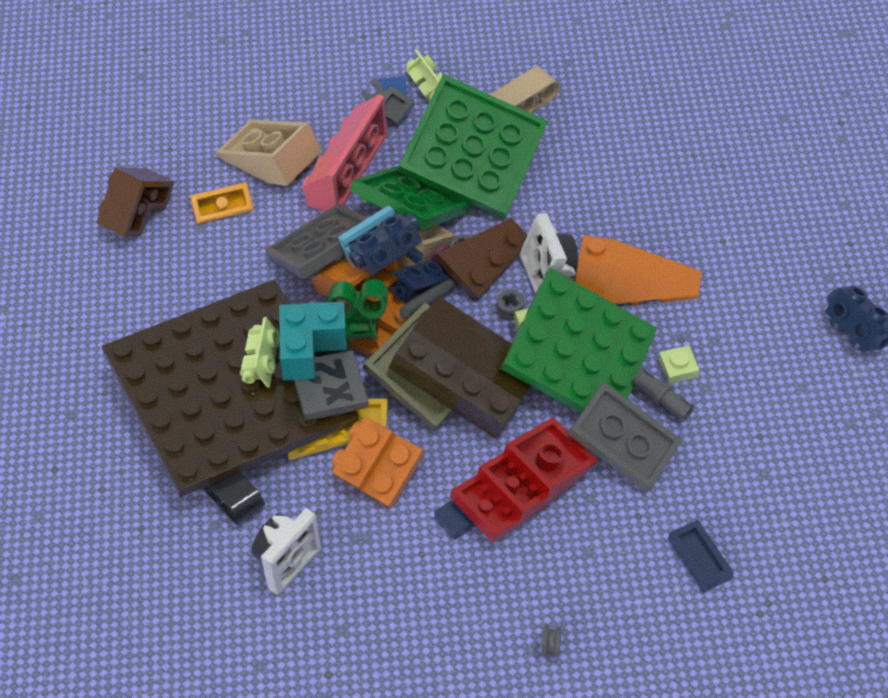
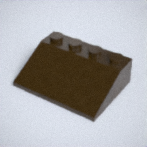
[388,296,530,438]

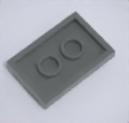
[567,382,682,492]

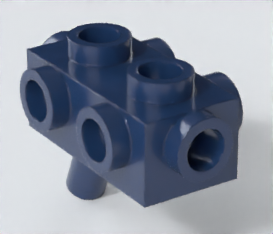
[349,214,423,275]
[825,286,888,352]

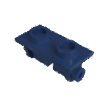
[392,260,451,300]

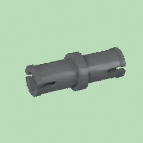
[632,368,695,422]

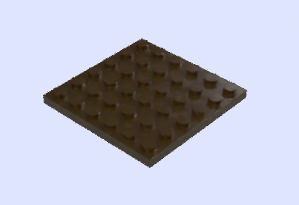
[102,279,359,498]

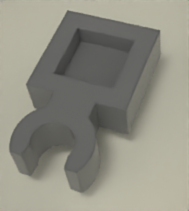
[362,79,414,127]

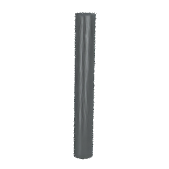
[399,277,458,318]

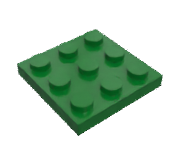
[350,166,471,230]

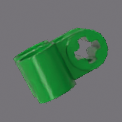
[327,279,388,342]

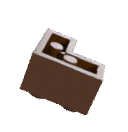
[96,168,175,237]

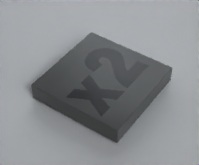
[293,350,369,421]

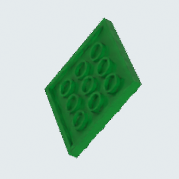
[397,74,548,220]
[500,267,657,413]

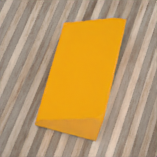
[190,182,254,224]

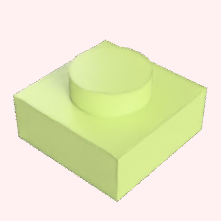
[659,345,700,384]

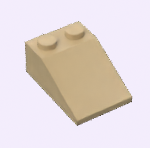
[215,119,322,186]

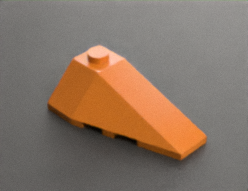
[575,235,702,306]

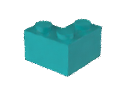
[279,302,347,380]

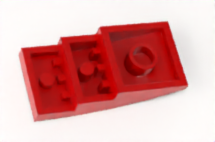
[450,417,597,543]

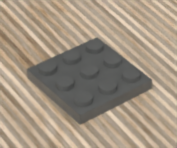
[265,204,378,279]

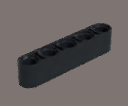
[202,472,265,525]

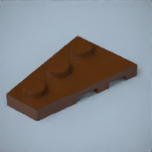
[432,218,528,300]

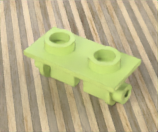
[406,49,443,102]
[240,317,280,387]

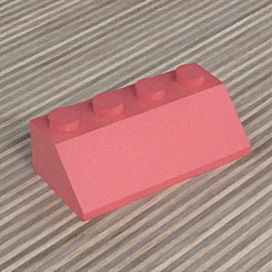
[302,95,388,211]

